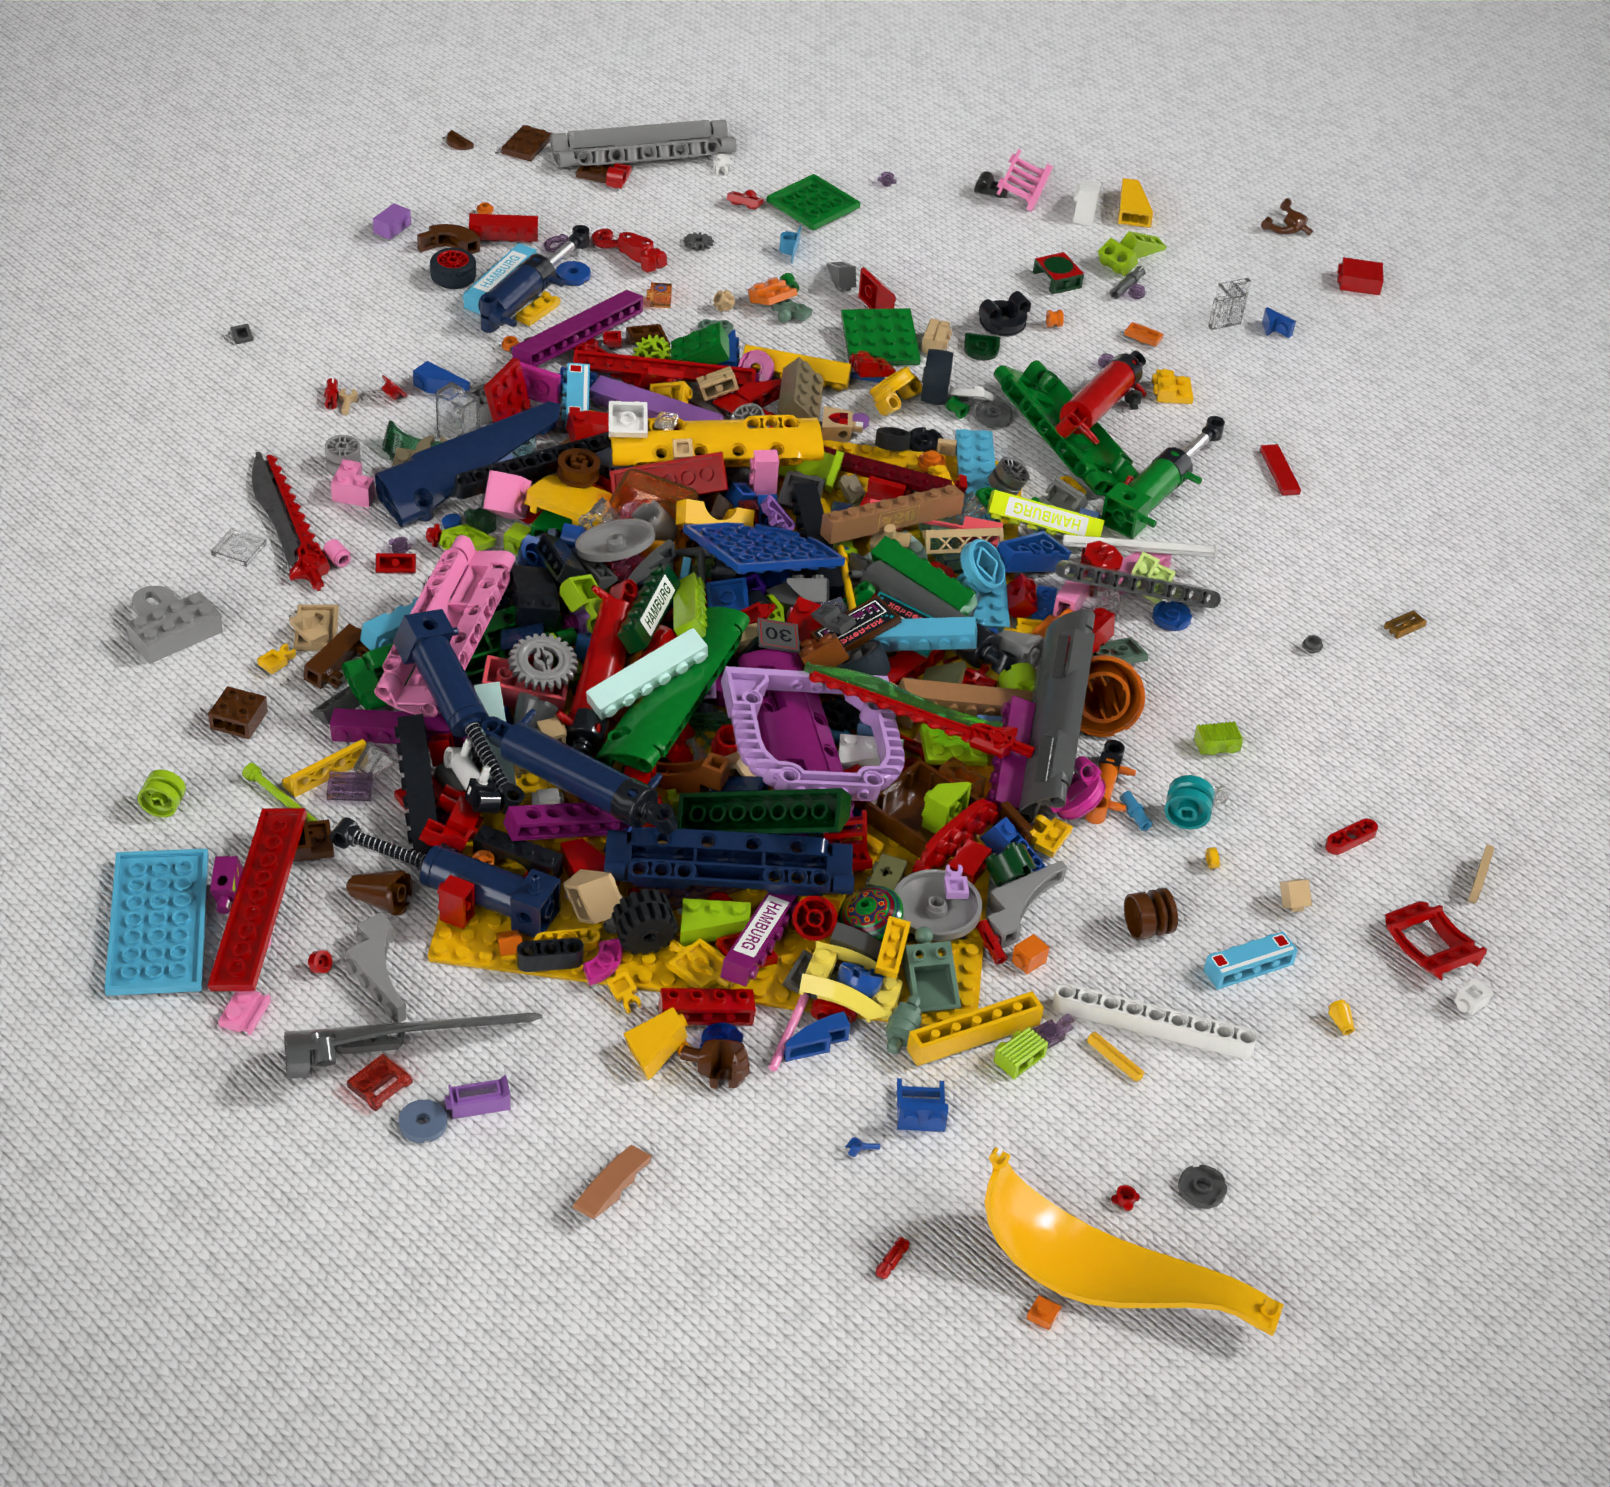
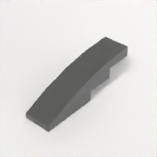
[628,539,676,592]

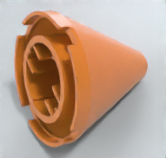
[1080,655,1145,737]

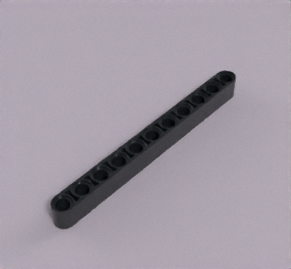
[452,431,612,499]

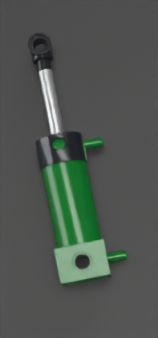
[1101,416,1225,539]

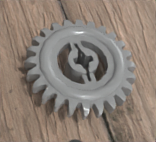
[508,633,578,692]

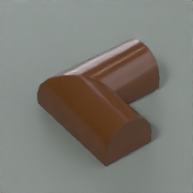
[626,324,670,351]

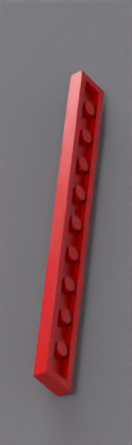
[573,350,756,387]

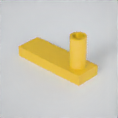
[874,916,911,979]

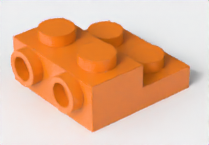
[748,277,798,305]

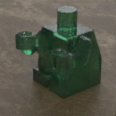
[464,501,496,535]

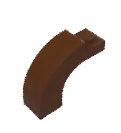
[417,224,480,254]

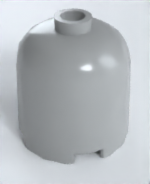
[632,500,678,542]

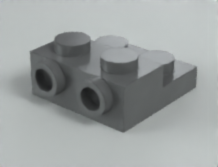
[777,470,825,510]

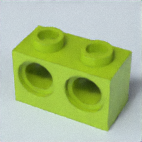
[1097,238,1138,276]

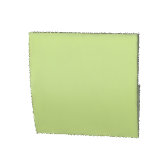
[1131,552,1176,604]

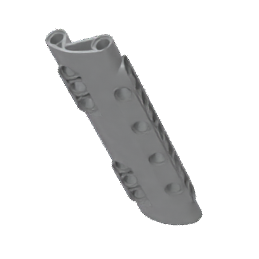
[550,119,737,167]

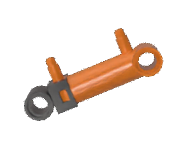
[1085,740,1136,824]

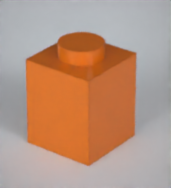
[1012,934,1049,974]

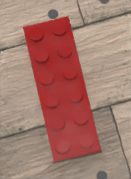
[610,451,728,510]

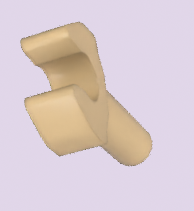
[339,389,358,415]

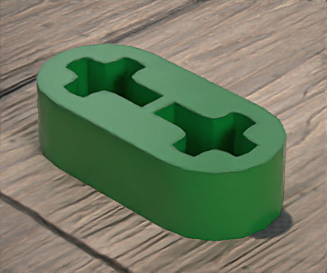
[841,580,875,612]

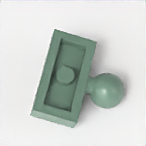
[773,298,813,323]

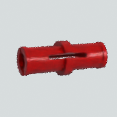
[324,378,339,410]
[975,919,1008,965]

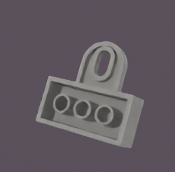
[126,586,223,664]

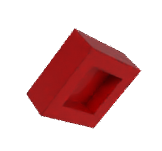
[603,331,622,348]
[953,474,967,493]

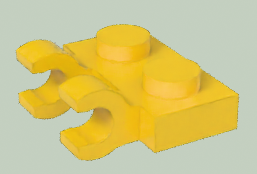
[1030,814,1073,858]

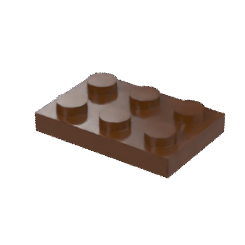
[501,125,553,162]

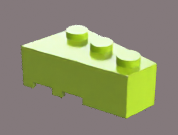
[680,898,751,947]

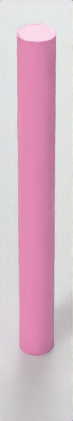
[768,993,810,1071]

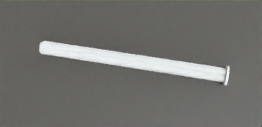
[1063,535,1218,560]

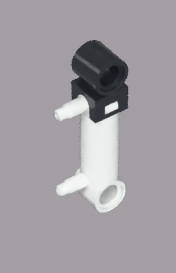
[444,738,501,814]

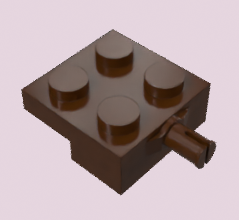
[293,817,334,862]

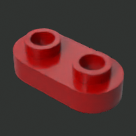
[811,999,857,1023]

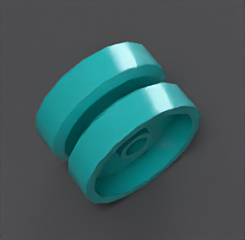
[1164,775,1215,830]

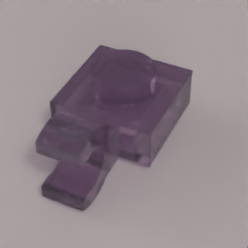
[1033,1014,1075,1049]

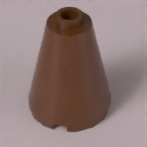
[346,870,413,916]

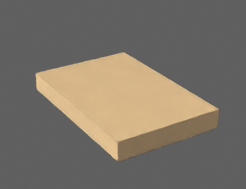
[294,605,339,651]

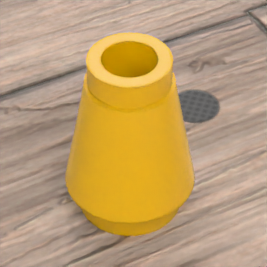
[1328,1000,1355,1035]

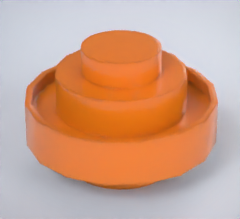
[918,450,946,472]

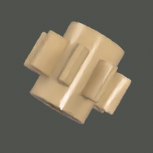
[713,289,735,312]

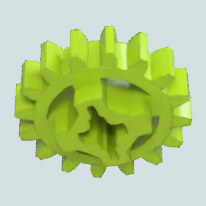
[632,335,671,360]

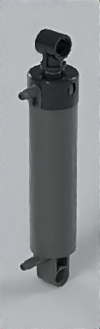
[848,552,1018,675]

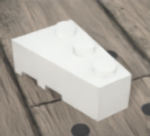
[838,734,904,770]

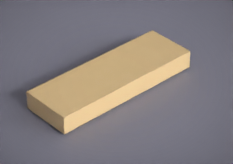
[1468,844,1495,903]

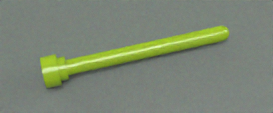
[242,762,318,822]

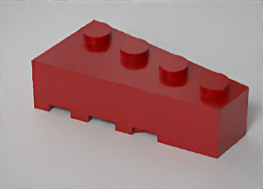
[1065,608,1115,662]

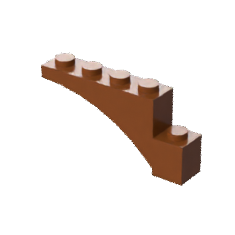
[622,752,731,794]

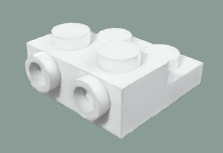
[608,401,648,438]

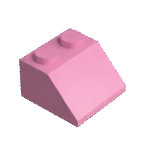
[483,470,532,519]

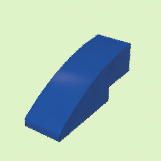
[784,1012,850,1062]

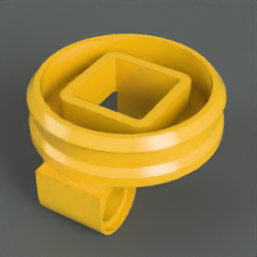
[869,366,922,416]

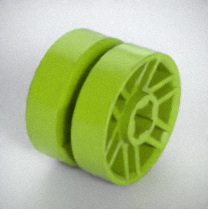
[138,769,186,818]

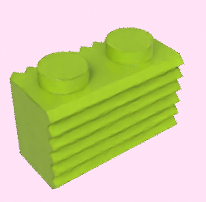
[1194,721,1243,755]
[994,1027,1048,1079]

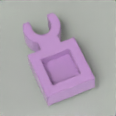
[944,865,969,899]

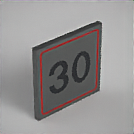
[757,618,800,654]

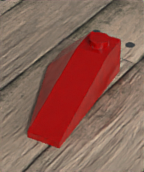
[566,410,609,442]

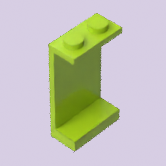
[777,451,844,493]

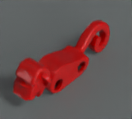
[591,228,667,273]

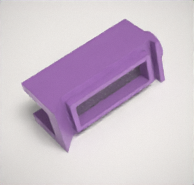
[444,1075,510,1119]

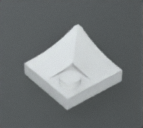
[949,384,995,402]

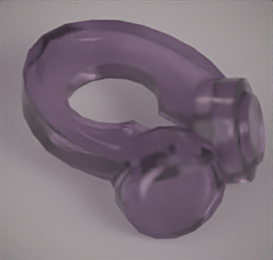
[544,234,569,252]

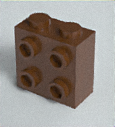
[208,686,268,739]

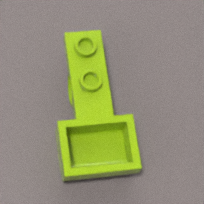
[560,574,602,633]

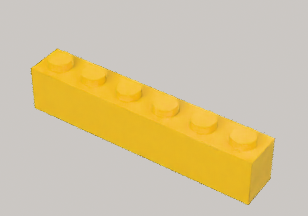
[743,344,852,391]
[907,991,1044,1066]

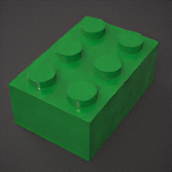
[671,322,730,365]

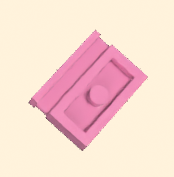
[218,991,271,1035]

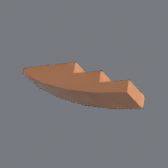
[573,1145,651,1220]

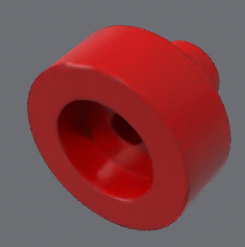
[308,950,333,974]

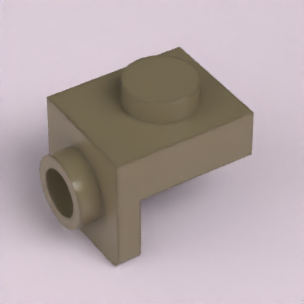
[833,474,866,503]

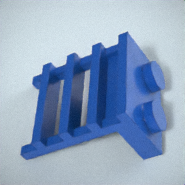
[896,1078,948,1132]

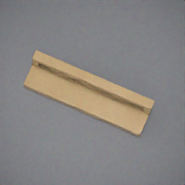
[923,528,1004,554]

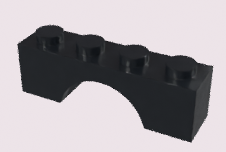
[473,825,563,878]

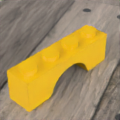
[675,499,755,527]

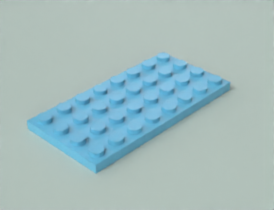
[104,849,209,996]

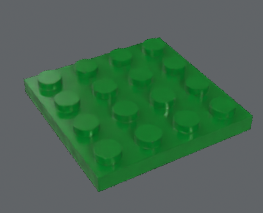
[766,174,860,230]
[841,308,921,366]

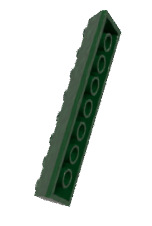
[677,788,852,834]

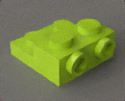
[439,524,497,551]

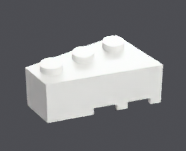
[1073,180,1101,226]

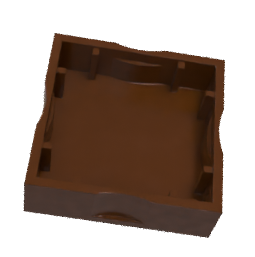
[864,759,980,858]

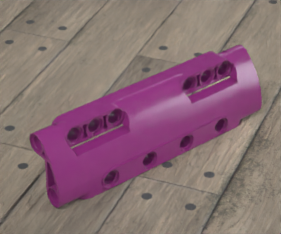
[738,649,857,836]

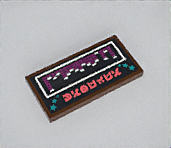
[810,595,901,652]

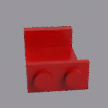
[860,476,907,537]

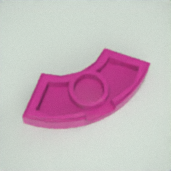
[583,938,623,986]

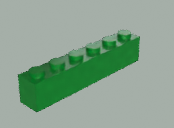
[870,536,978,616]

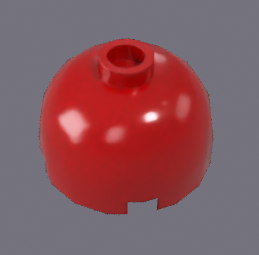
[792,896,837,941]

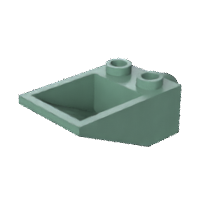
[902,926,961,1013]

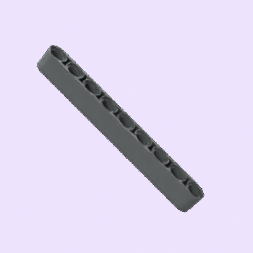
[1055,560,1221,608]

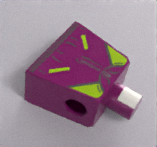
[210,856,243,914]

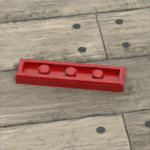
[1260,444,1301,496]

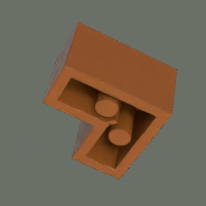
[799,633,849,672]

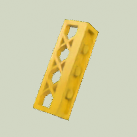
[282,739,367,798]

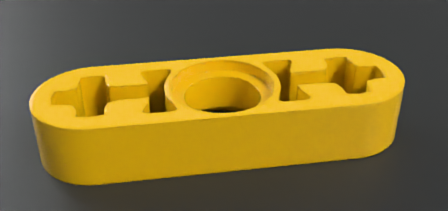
[534,928,600,951]

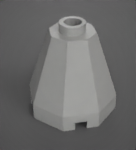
[997,630,1045,668]

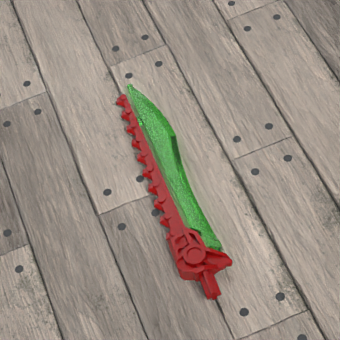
[804,662,1035,759]

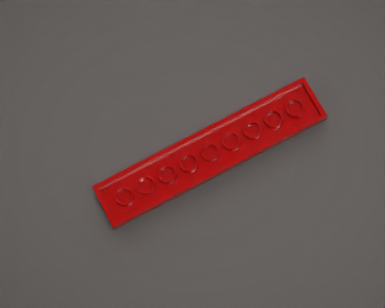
[207,808,307,991]

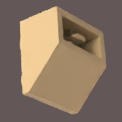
[563,869,623,924]

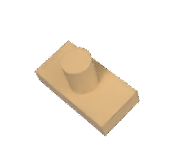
[870,524,911,549]
[289,610,329,647]

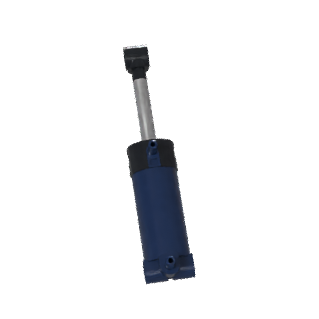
[478,225,590,333]

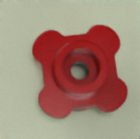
[426,524,442,547]
[1111,1185,1140,1211]

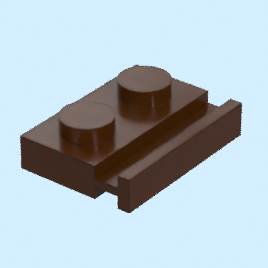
[997,801,1033,846]

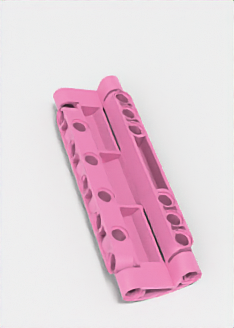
[374,535,515,717]

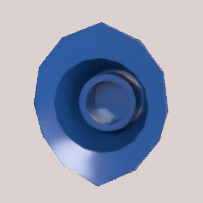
[516,534,547,568]

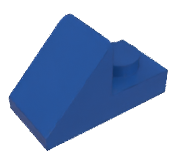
[1262,307,1296,338]

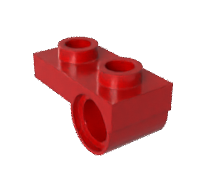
[606,163,632,189]

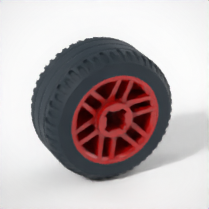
[430,248,476,289]

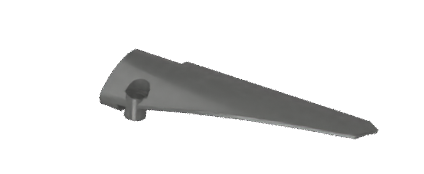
[284,1013,543,1079]

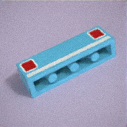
[561,363,590,428]
[1203,931,1298,990]

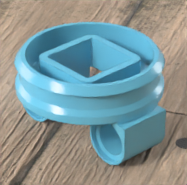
[956,539,1005,596]

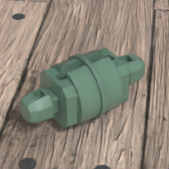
[886,995,922,1055]

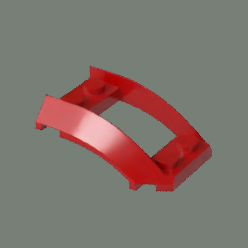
[1385,901,1487,981]

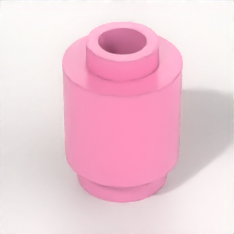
[323,539,351,567]

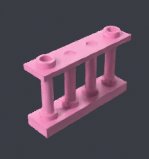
[997,149,1053,212]

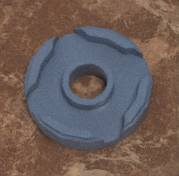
[399,1099,447,1143]

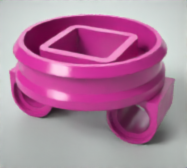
[1047,756,1106,820]

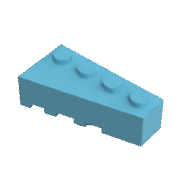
[360,597,419,651]

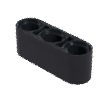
[517,938,584,972]

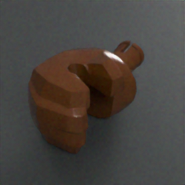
[680,1039,750,1089]

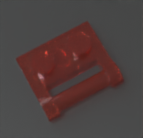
[347,1054,413,1111]

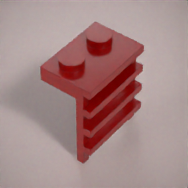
[822,810,873,872]

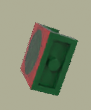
[1033,252,1084,295]

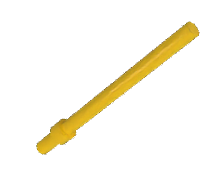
[836,544,856,611]

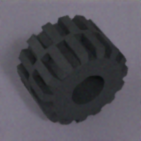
[612,889,678,955]

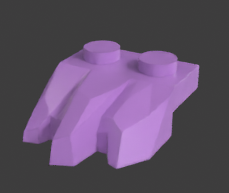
[760,494,796,531]

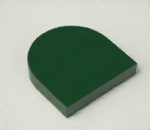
[964,333,1000,361]

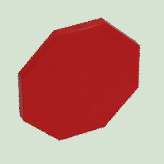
[1084,541,1123,570]

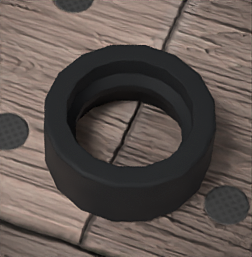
[875,427,911,451]

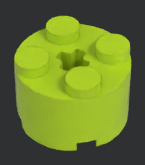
[998,663,1037,691]

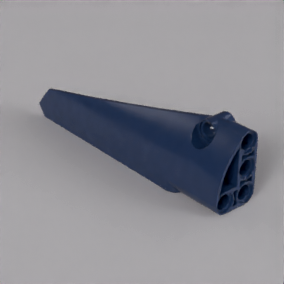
[375,401,561,527]

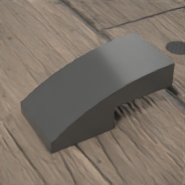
[811,603,856,635]

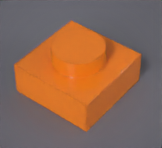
[1026,1295,1061,1330]

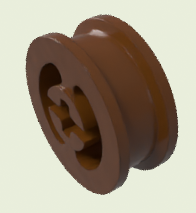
[557,448,601,488]

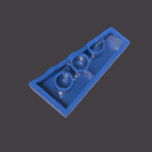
[997,531,1072,572]

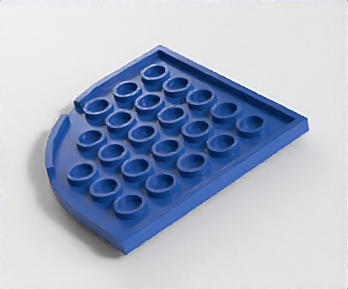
[683,522,845,574]

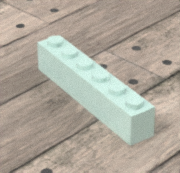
[586,628,708,720]
[474,682,516,792]

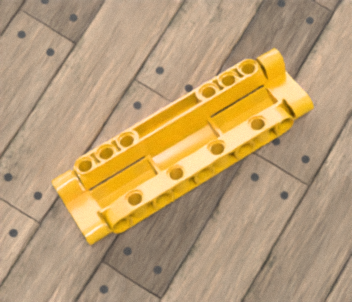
[609,415,824,467]

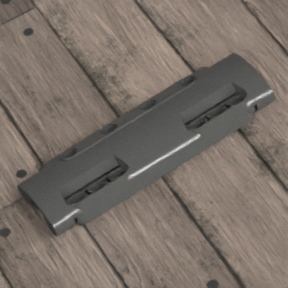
[1017,609,1095,823]

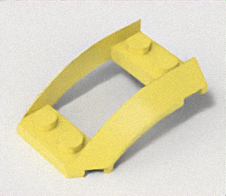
[799,941,904,1023]

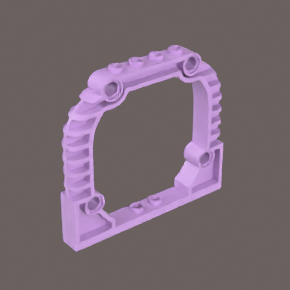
[721,666,905,801]

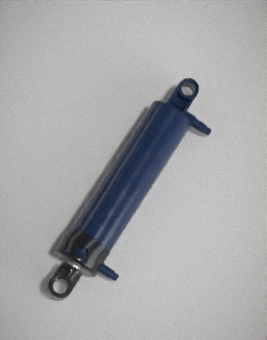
[482,709,678,834]

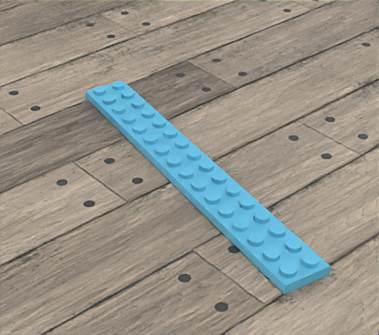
[955,429,1010,632]

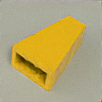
[1118,178,1153,228]

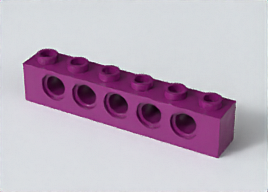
[503,802,633,841]

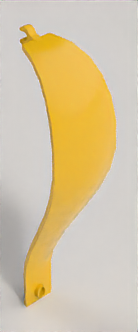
[984,1147,1284,1336]

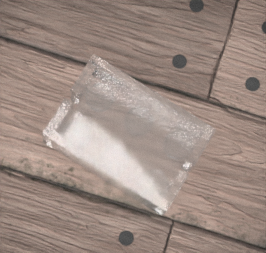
[436,382,480,440]

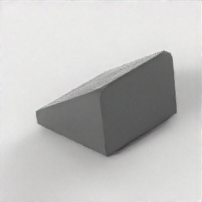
[230,324,254,344]

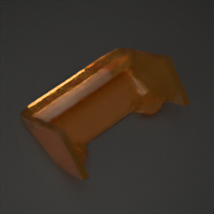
[605,468,698,548]

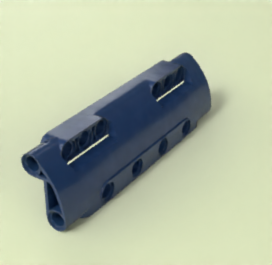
[604,827,854,896]

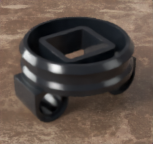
[978,291,1031,336]

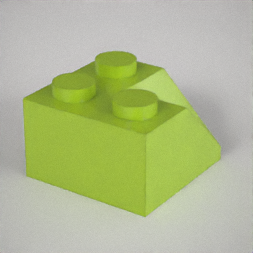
[921,782,972,834]

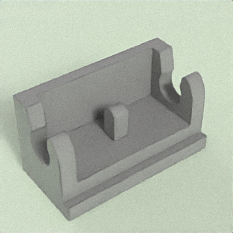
[1045,476,1088,513]

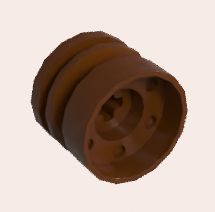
[1124,887,1178,940]

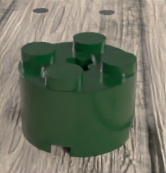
[985,842,1037,887]

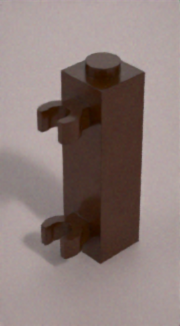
[304,623,370,689]

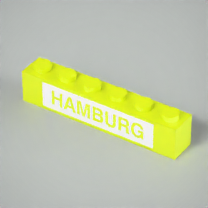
[986,490,1105,537]

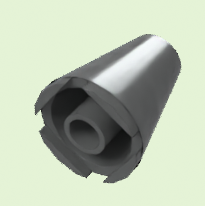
[512,692,558,729]

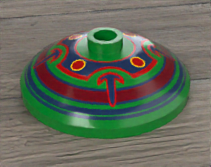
[838,886,904,941]

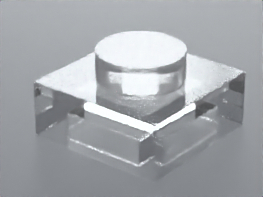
[655,411,678,430]

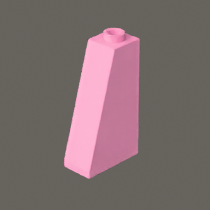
[1053,573,1090,617]

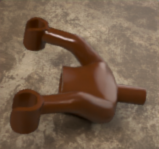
[1261,198,1314,236]

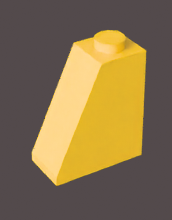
[623,1007,688,1080]

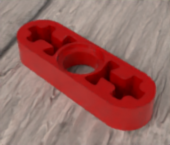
[1325,818,1378,855]

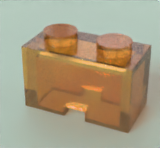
[939,756,986,798]

